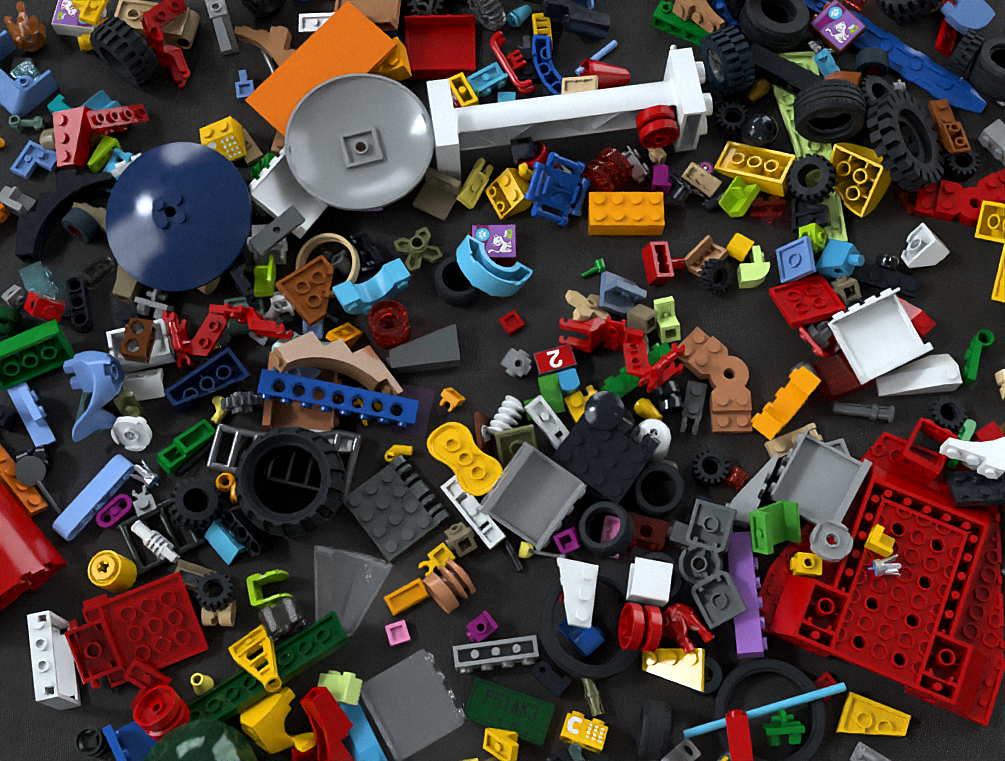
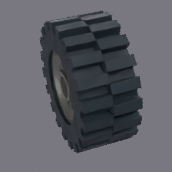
[700,26,755,96]

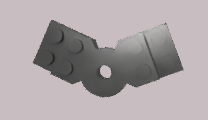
[679,499,748,630]

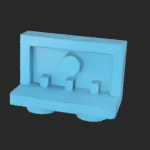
[466,62,508,98]

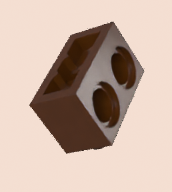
[120,318,158,364]

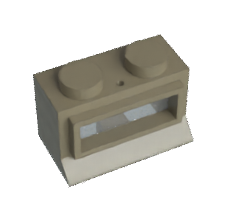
[174,559,217,598]

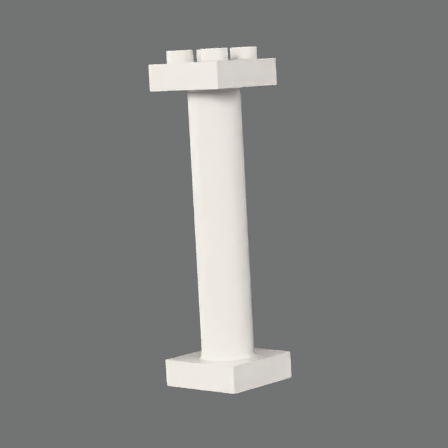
[427,48,713,181]

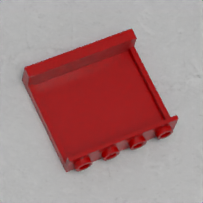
[405,14,476,80]

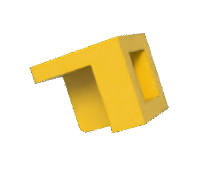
[864,524,895,558]

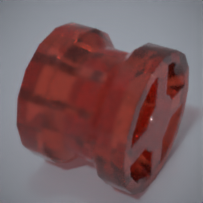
[724,466,749,491]

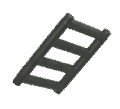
[115,498,206,577]

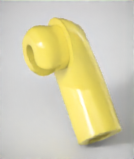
[211,396,228,424]

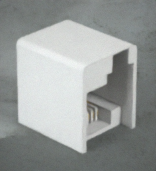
[626,557,673,607]

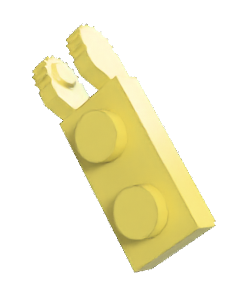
[456,158,493,209]

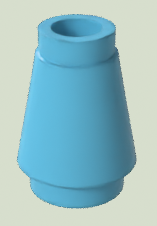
[506,5,532,27]

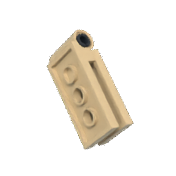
[114,0,200,49]

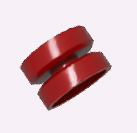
[635,105,680,149]
[618,603,662,653]
[133,685,190,742]

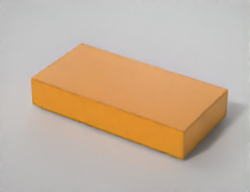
[384,578,430,616]

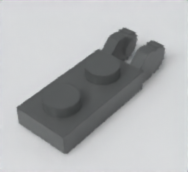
[680,380,707,435]

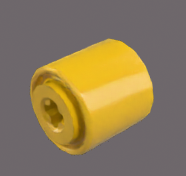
[88,550,137,593]

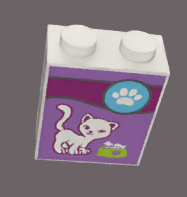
[51,0,107,37]

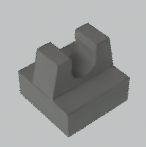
[806,321,833,348]

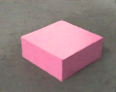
[385,620,411,647]

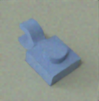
[235,70,255,102]

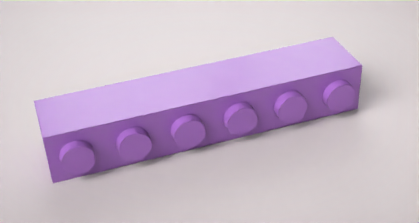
[727,531,768,659]

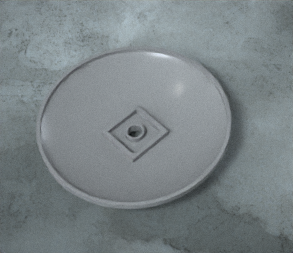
[285,73,434,211]

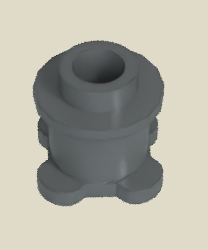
[331,250,352,275]

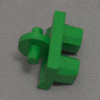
[761,709,805,746]

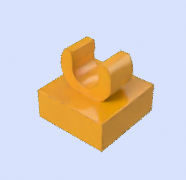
[440,388,466,412]

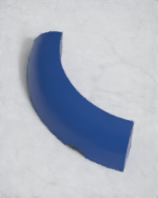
[532,34,562,95]

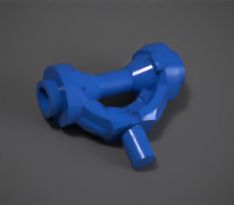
[710,0,740,30]

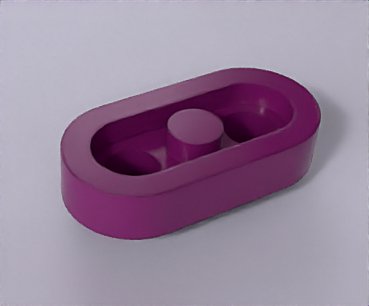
[96,494,134,529]

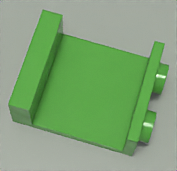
[749,500,801,555]

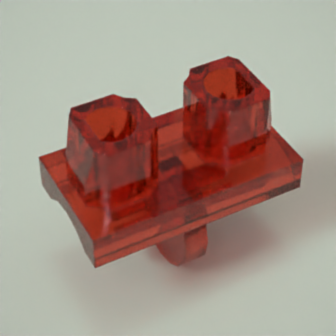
[749,195,786,223]

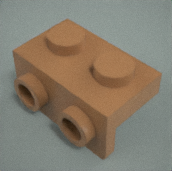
[684,235,729,277]

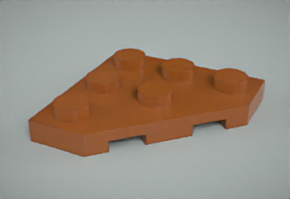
[275,255,333,327]

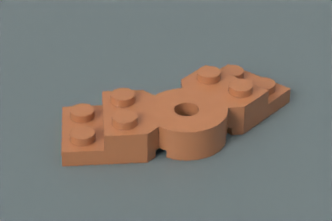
[676,327,752,434]

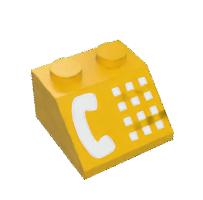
[199,116,247,162]
[559,711,608,754]

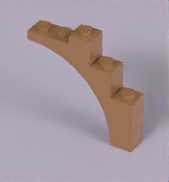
[672,0,725,33]
[234,26,296,66]

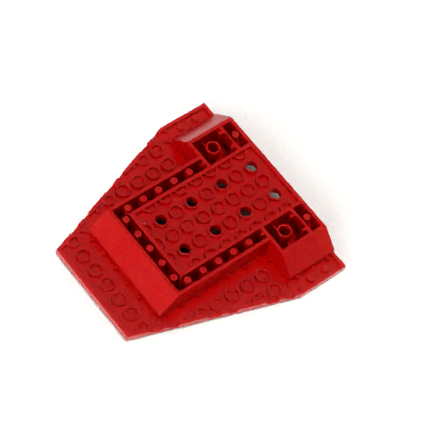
[758,431,1005,727]

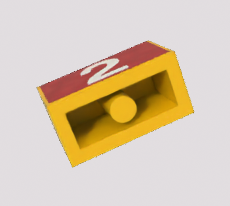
[448,72,479,108]

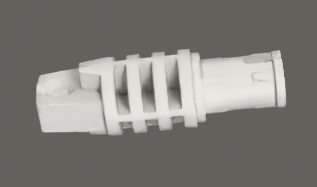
[131,520,180,563]

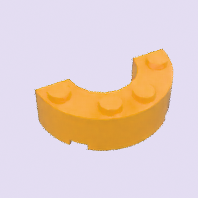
[750,366,822,441]

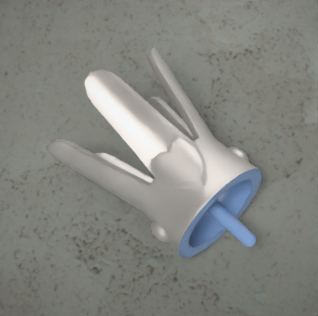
[129,460,159,488]
[868,554,902,576]

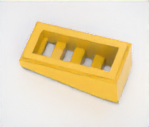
[532,13,553,50]

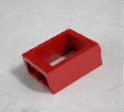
[896,417,958,481]

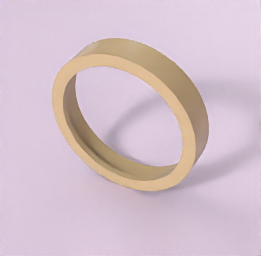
[296,233,360,298]

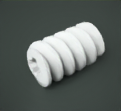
[487,396,526,436]

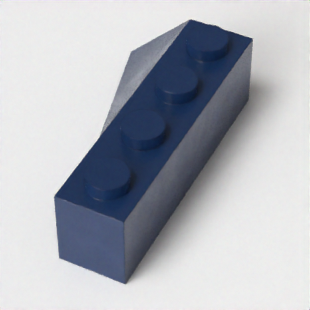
[163,347,251,414]

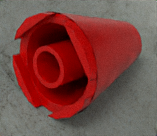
[579,58,631,90]

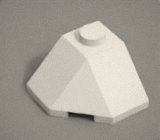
[901,222,950,268]

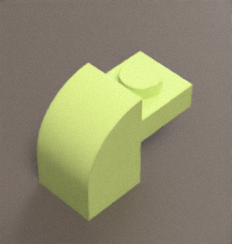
[737,246,770,289]
[654,296,681,344]

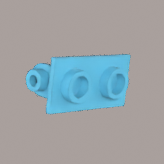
[812,48,840,78]

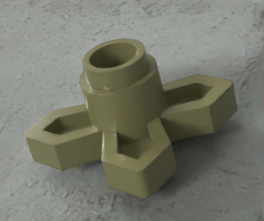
[394,227,443,274]

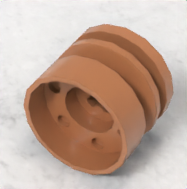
[422,558,476,614]

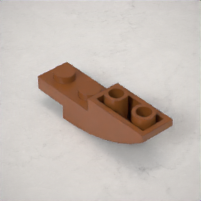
[928,99,971,154]

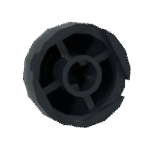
[741,113,778,149]

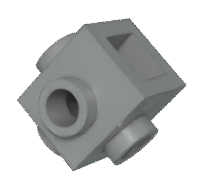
[500,348,532,378]

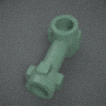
[9,115,45,132]

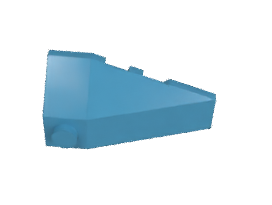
[339,701,388,761]

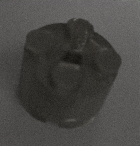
[258,597,307,641]

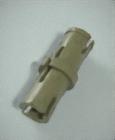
[581,678,605,717]

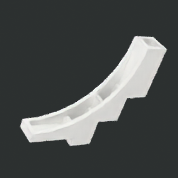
[940,437,1005,479]

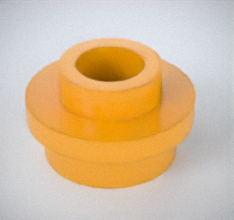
[216,473,236,492]

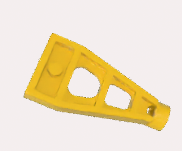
[228,624,282,692]

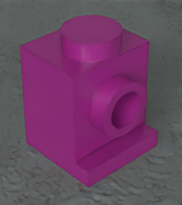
[651,164,671,195]
[553,524,581,555]
[466,610,498,643]

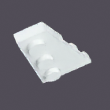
[557,558,599,629]

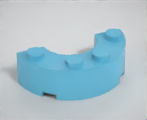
[456,235,533,297]
[332,258,411,315]

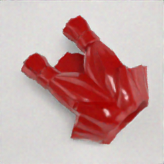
[661,603,715,654]

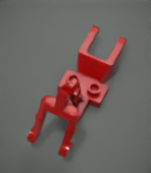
[140,0,190,89]
[162,303,294,369]
[559,316,685,393]

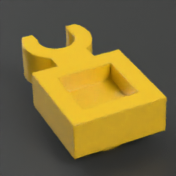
[418,542,456,577]

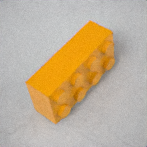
[588,192,665,235]

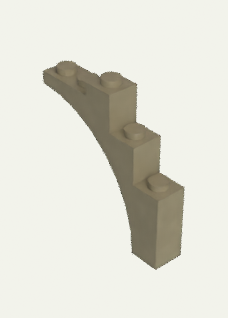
[72,202,144,305]

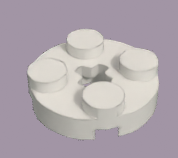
[111,416,152,451]

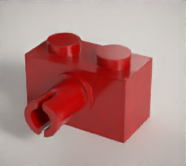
[642,241,685,285]

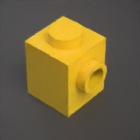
[790,552,823,579]

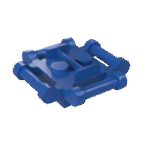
[524,152,592,227]

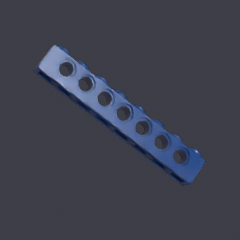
[257,369,419,428]

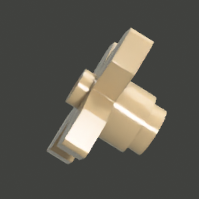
[565,290,612,322]

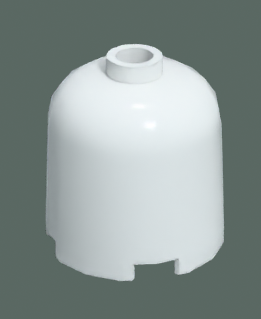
[633,419,671,464]

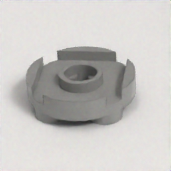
[810,520,853,562]

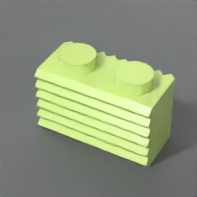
[317,670,363,706]

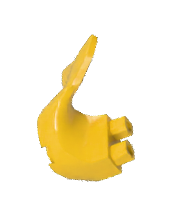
[240,686,316,754]

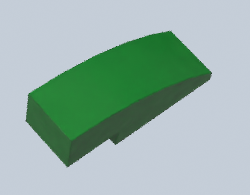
[157,419,216,476]

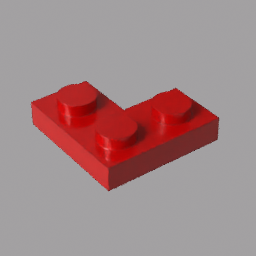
[122,658,171,709]

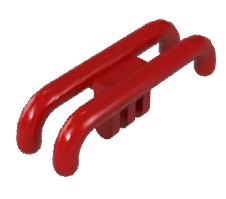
[490,31,536,95]

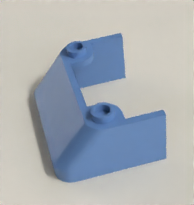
[0,30,60,118]

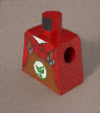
[23,290,66,323]

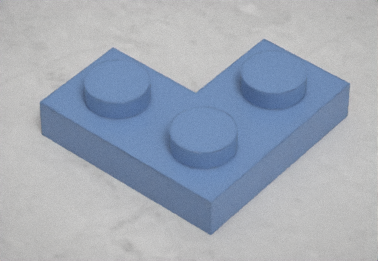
[10,140,57,179]

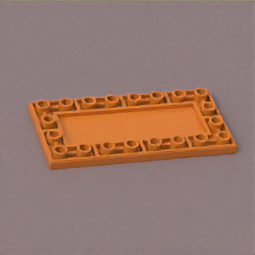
[245,1,398,138]

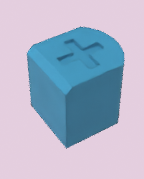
[557,368,580,397]

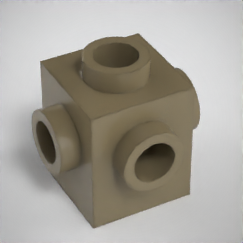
[830,275,862,304]
[444,522,477,557]

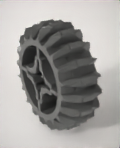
[467,0,506,32]

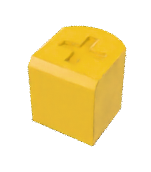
[726,233,754,263]

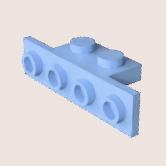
[7,381,56,446]

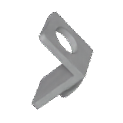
[1,284,28,310]
[660,738,701,761]

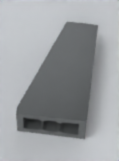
[386,324,461,375]

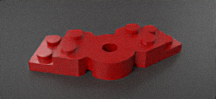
[913,168,1005,227]

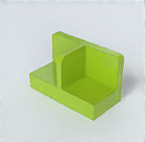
[718,176,761,218]
[253,254,277,297]

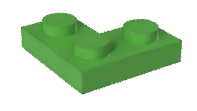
[523,373,566,421]

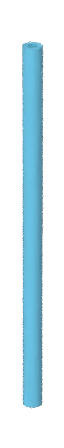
[683,682,846,739]

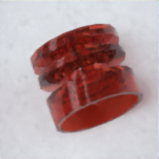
[583,147,633,192]
[368,299,411,350]

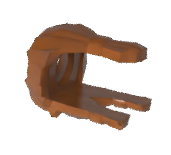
[4,1,47,52]

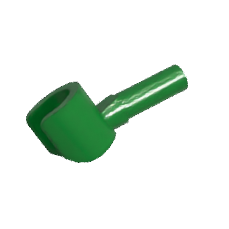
[581,259,605,278]

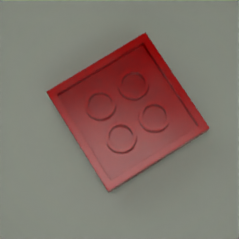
[769,274,846,329]

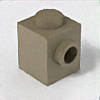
[627,304,657,335]

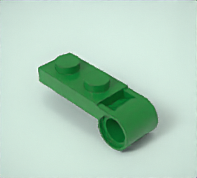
[961,329,994,386]

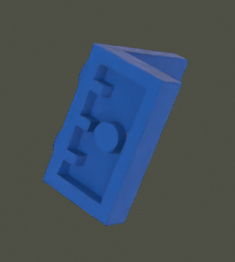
[102,721,161,761]

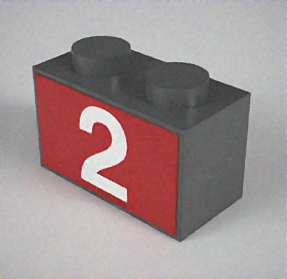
[533,344,577,377]

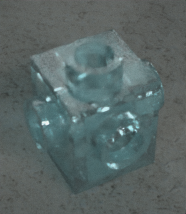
[8,59,41,81]

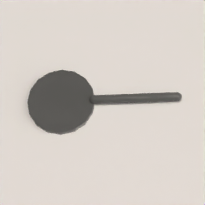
[15,456,62,515]

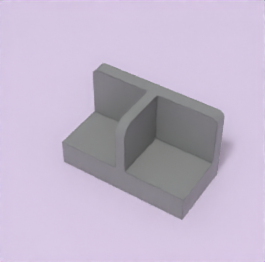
[0,186,36,216]

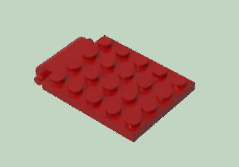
[64,571,209,689]

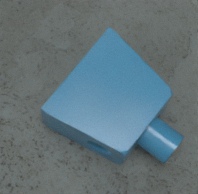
[815,239,865,279]

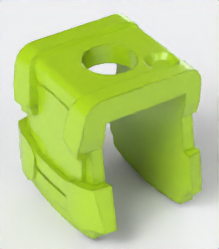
[247,569,294,610]

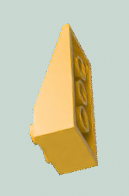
[714,141,797,197]

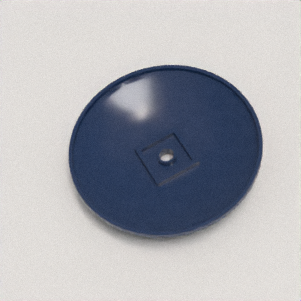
[106,142,252,292]

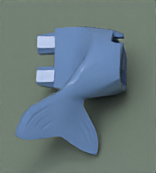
[940,0,995,36]
[63,350,125,442]

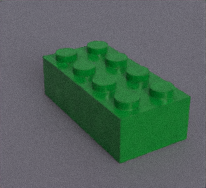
[0,318,75,391]

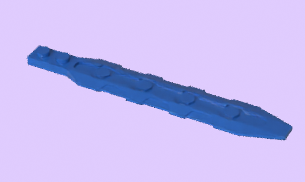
[803,0,987,115]

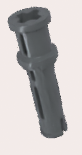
[832,401,895,423]

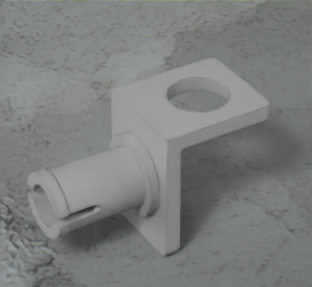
[249,302,284,346]

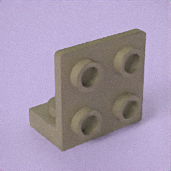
[413,167,462,221]

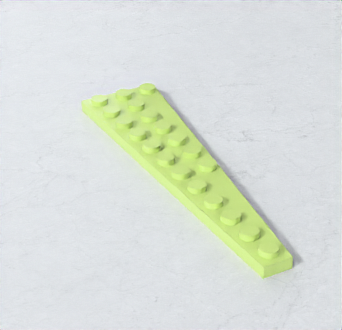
[771,51,848,242]

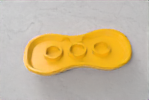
[427,422,503,496]

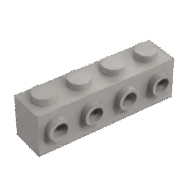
[453,635,539,674]

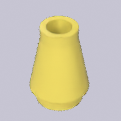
[191,673,214,696]

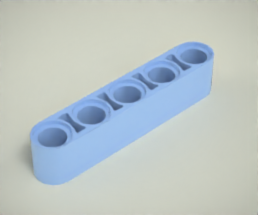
[52,454,135,541]

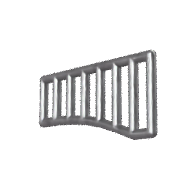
[206,423,362,497]

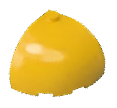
[830,143,892,218]

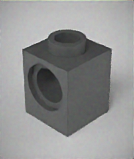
[666,521,690,550]

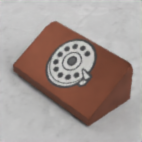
[474,412,493,454]

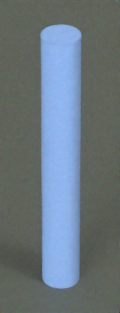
[575,40,618,76]

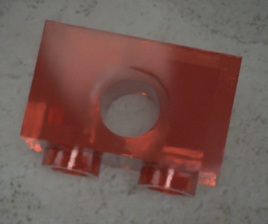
[629,513,669,551]

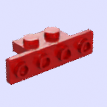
[86,104,149,135]

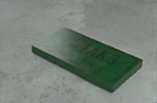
[462,677,556,747]

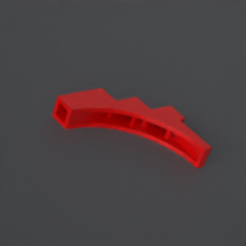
[300,687,354,761]

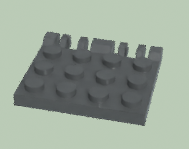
[343,455,450,563]

